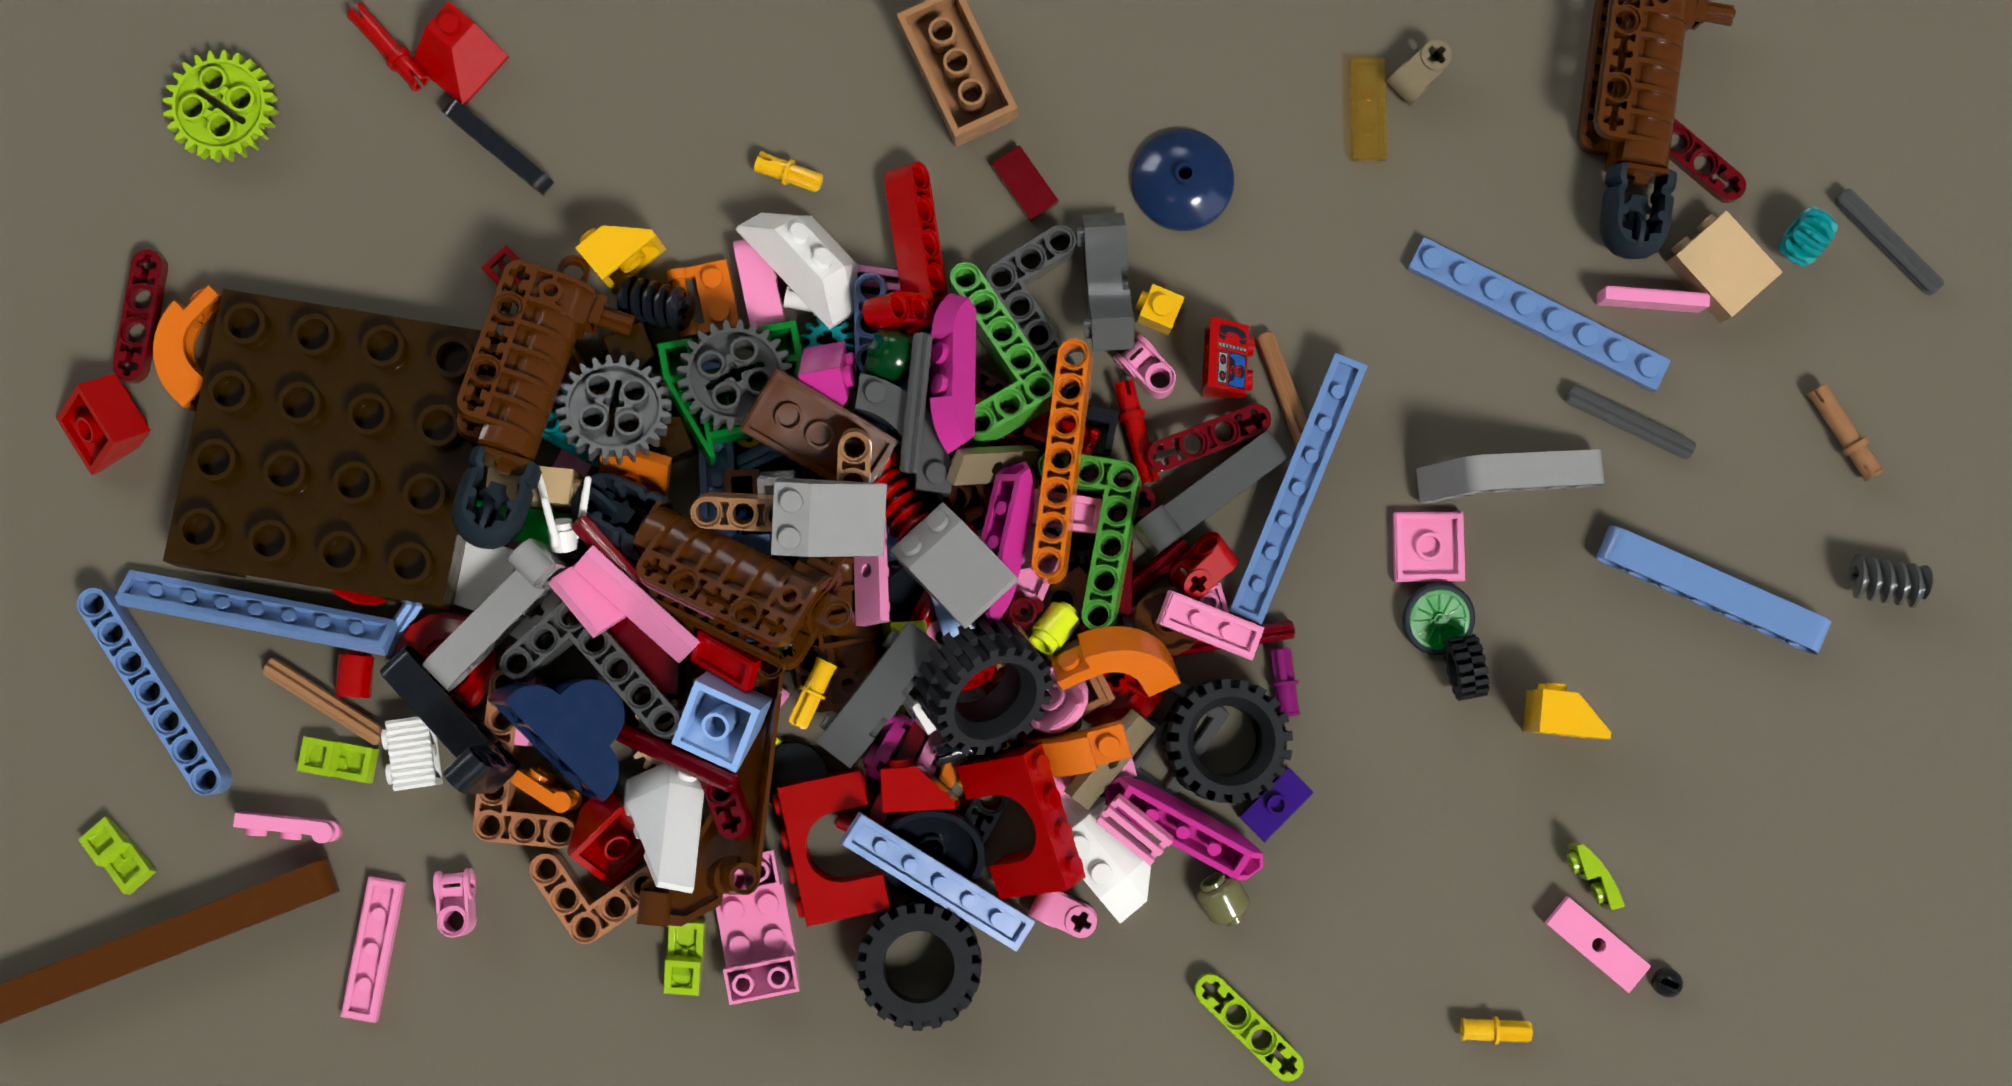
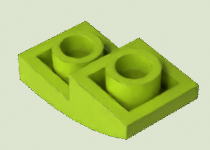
[1567,842,1625,910]

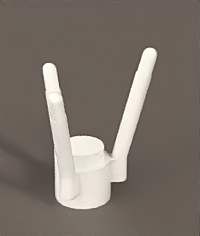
[537,474,592,553]

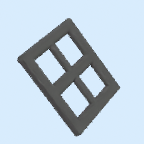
[1133,679,1230,796]

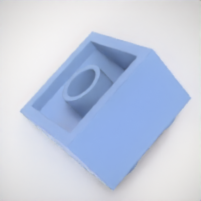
[671,671,772,773]

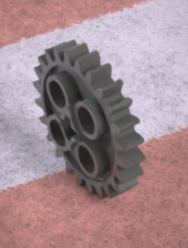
[677,319,792,434]
[556,355,672,466]

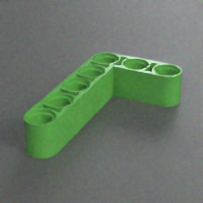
[950,262,1054,447]
[1038,453,1142,630]

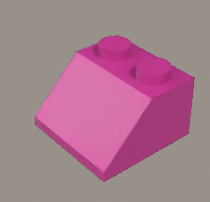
[798,341,857,406]

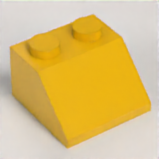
[575,225,667,293]
[1523,683,1611,739]

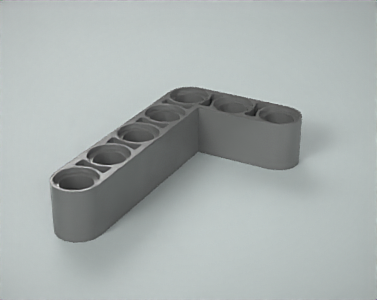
[986,225,1091,404]
[1133,430,1289,557]
[500,602,682,740]

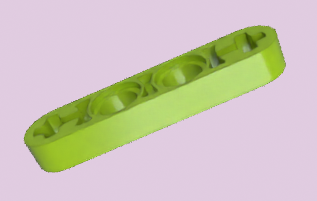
[1194,973,1304,1082]

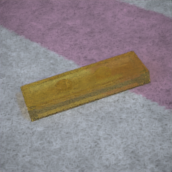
[1349,58,1387,162]

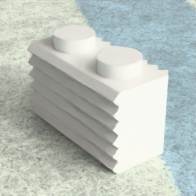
[381,716,443,791]

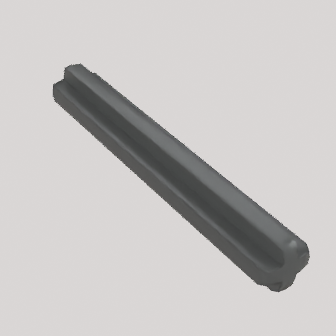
[1835,188,1944,295]
[899,332,933,474]
[1565,386,1696,459]

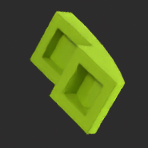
[297,736,379,783]
[78,816,157,895]
[664,919,706,996]

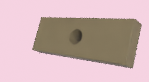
[946,445,1040,486]
[1064,709,1156,810]

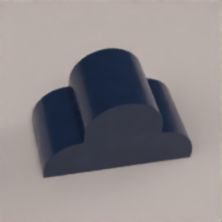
[487,678,625,802]

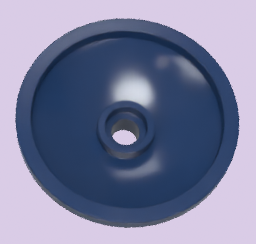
[1132,129,1234,231]

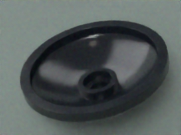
[882,809,985,901]

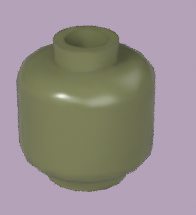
[1197,872,1250,926]

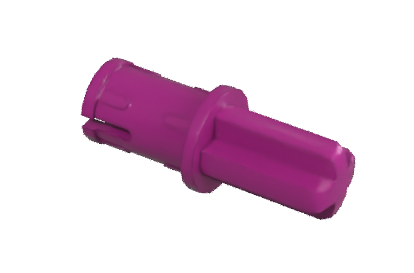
[1271,647,1300,717]

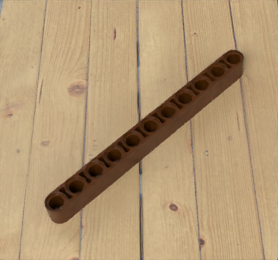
[0,858,340,1024]

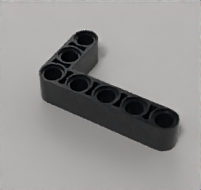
[380,645,521,794]

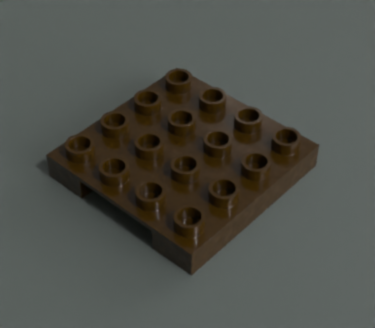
[163,289,501,612]

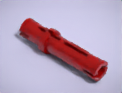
[347,2,430,92]
[1113,379,1160,484]

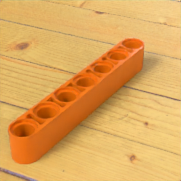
[1032,338,1093,584]

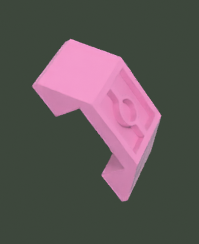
[716,850,800,1005]

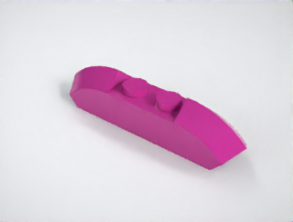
[930,293,976,454]
[971,461,1035,627]
[1105,776,1264,881]

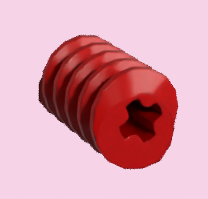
[874,469,930,543]

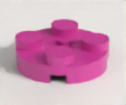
[863,713,914,781]

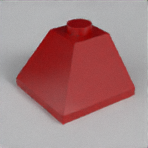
[413,1,509,107]
[567,790,645,889]

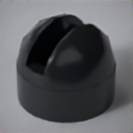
[1652,968,1683,997]

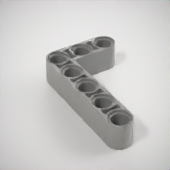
[1416,449,1605,504]
[423,538,570,691]

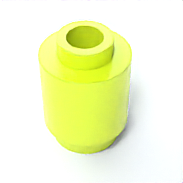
[1029,602,1080,655]

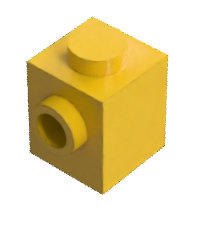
[1135,284,1185,336]

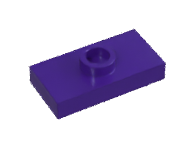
[1239,768,1314,842]

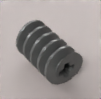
[1850,554,1933,608]

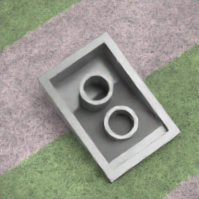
[771,477,887,557]
[890,502,1019,629]

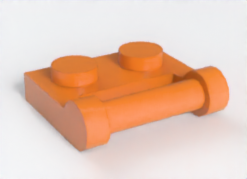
[666,259,740,340]
[510,767,584,813]

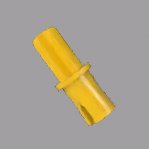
[754,151,823,192]
[788,657,837,729]
[1460,1016,1533,1045]

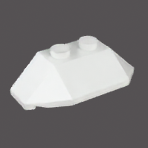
[736,213,858,329]
[1061,794,1151,923]

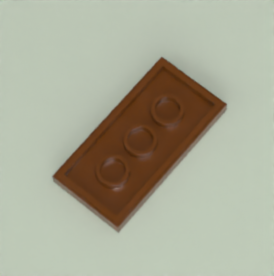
[739,367,899,483]

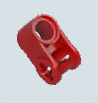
[1168,532,1238,599]

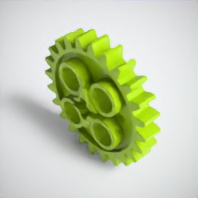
[163,50,279,163]

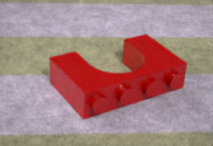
[956,743,1086,899]
[773,766,891,927]

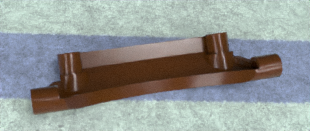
[636,603,785,927]

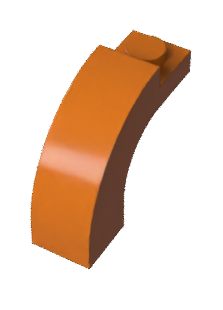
[153,285,222,412]
[1051,626,1181,697]
[1020,720,1132,777]

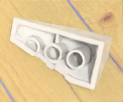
[624,763,704,894]

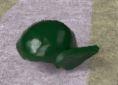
[864,328,932,384]

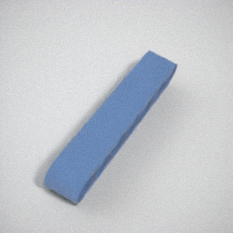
[1596,526,1832,655]
[77,588,233,795]

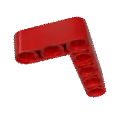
[862,161,948,334]

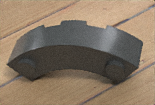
[1076,213,1135,351]
[854,373,952,498]
[816,621,942,768]

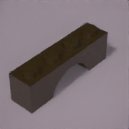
[602,322,698,465]

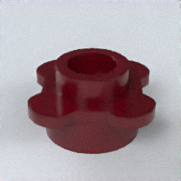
[1003,591,1044,632]

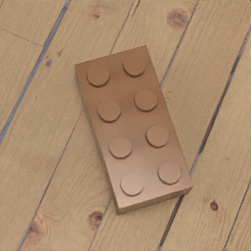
[896,0,1018,147]

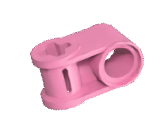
[1113,333,1176,399]
[433,868,477,938]
[1028,891,1097,938]

